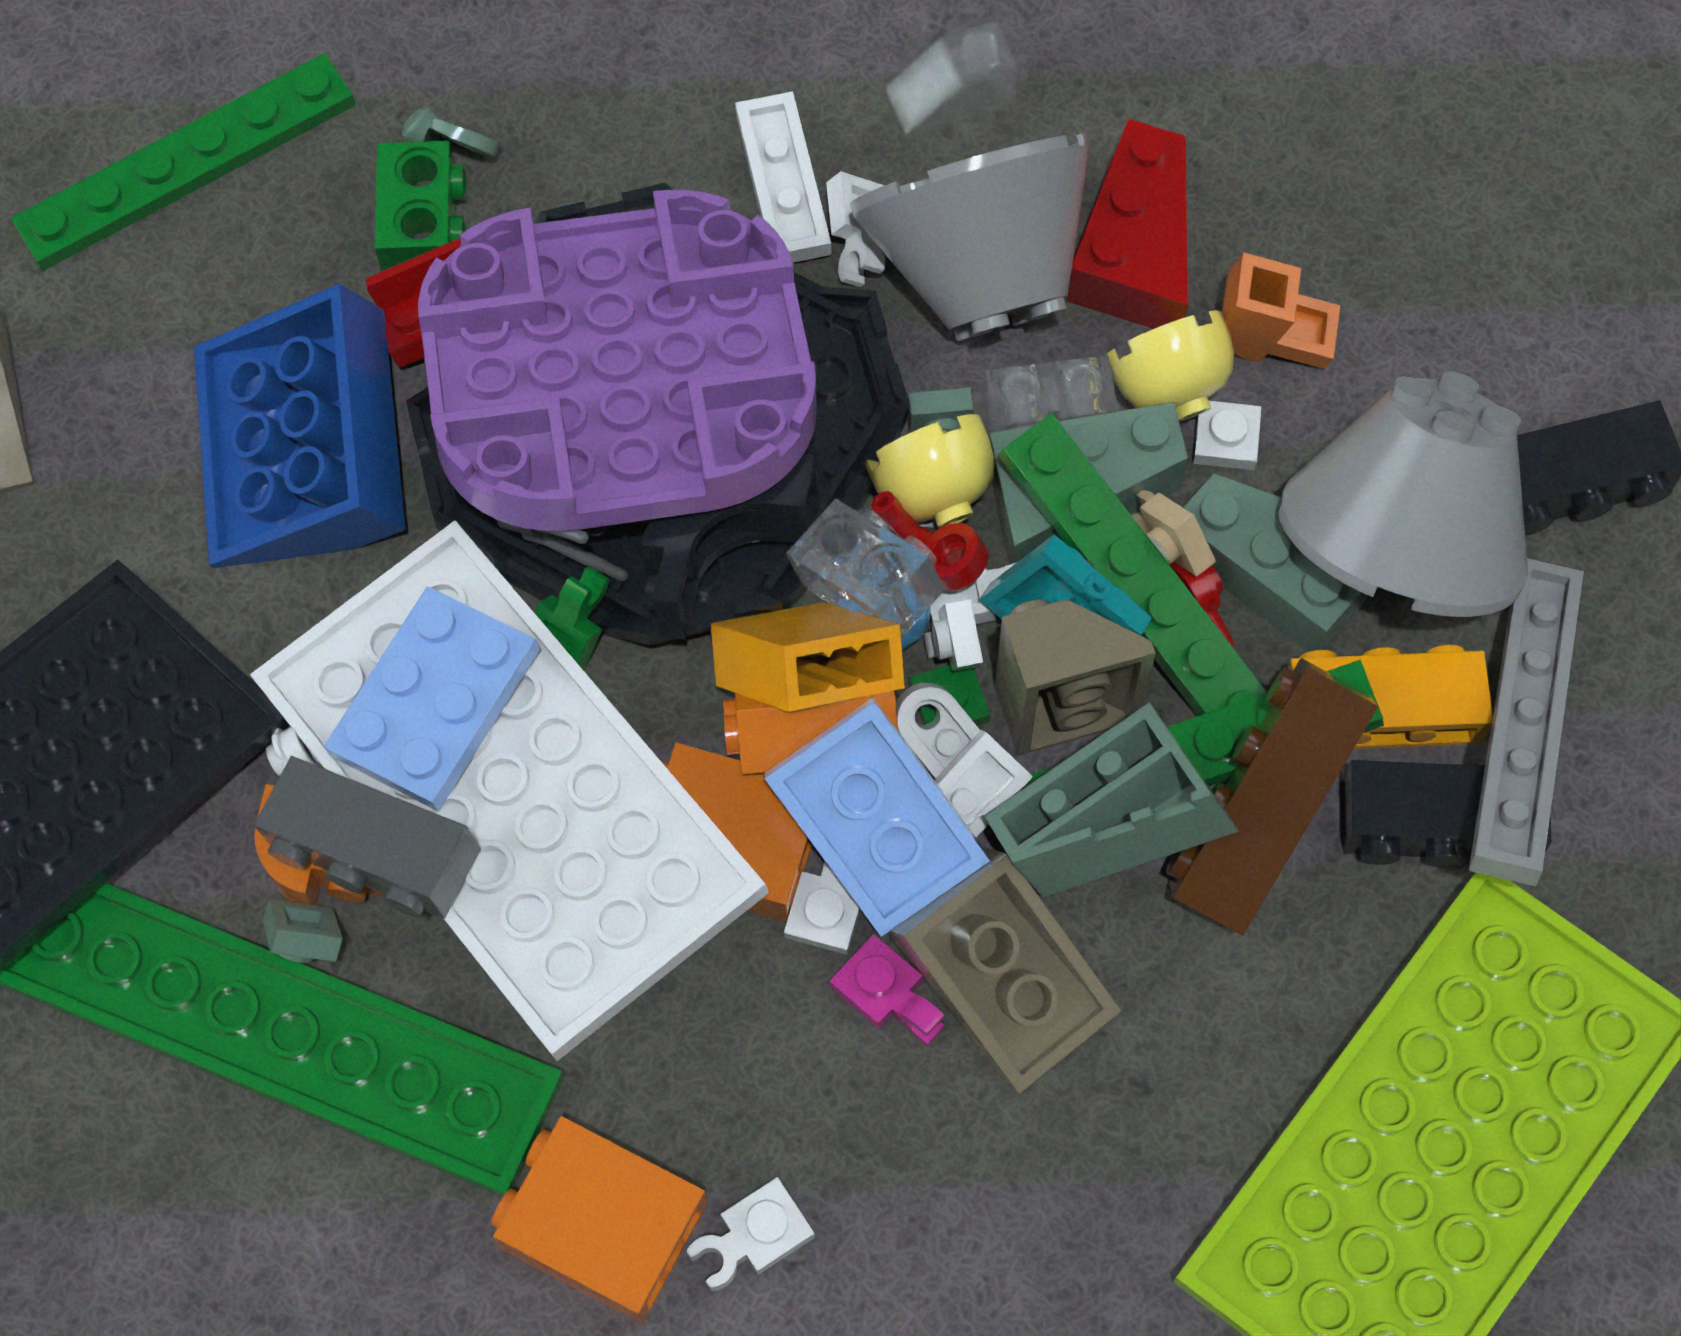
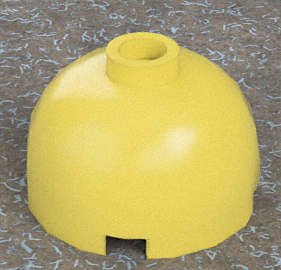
[1105,310,1234,422]
[865,414,995,528]

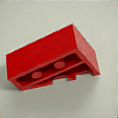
[1067,118,1188,329]

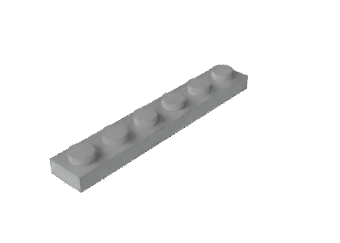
[1469,558,1584,887]

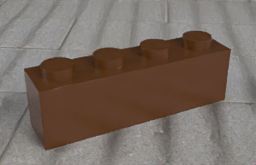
[1166,658,1379,936]

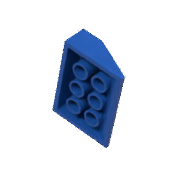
[194,284,405,568]

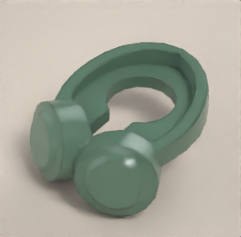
[402,107,501,157]

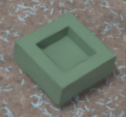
[908,387,973,433]
[262,899,343,963]

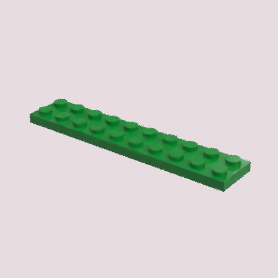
[0,882,565,1197]

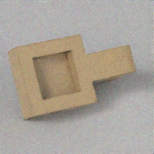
[1131,490,1216,577]

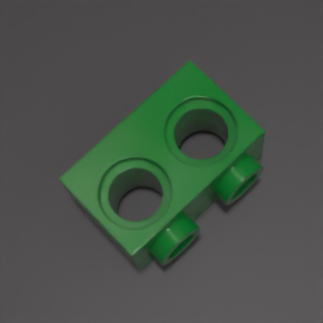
[375,141,467,271]

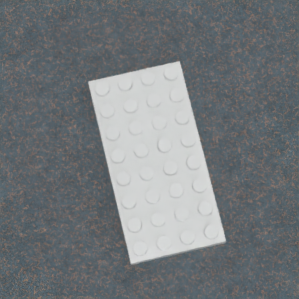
[250,521,769,1061]

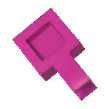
[829,934,945,1047]

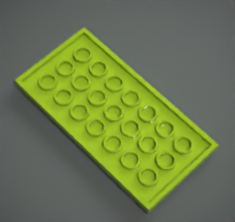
[1173,872,1681,1336]

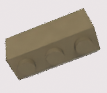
[995,599,1156,756]

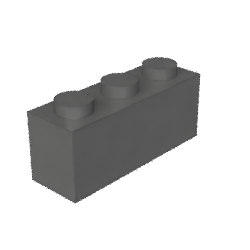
[254,755,481,919]

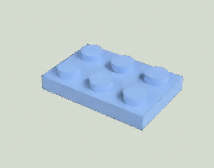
[323,586,540,812]
[765,697,990,937]

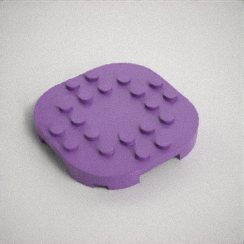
[418,190,817,531]

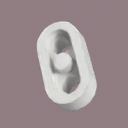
[896,683,980,778]

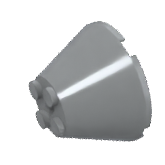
[850,134,1091,342]
[1278,371,1528,617]

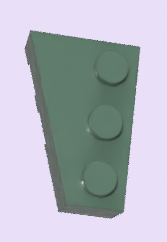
[989,402,1188,564]
[1183,473,1378,652]
[985,702,1239,897]

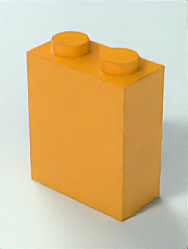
[711,602,905,712]

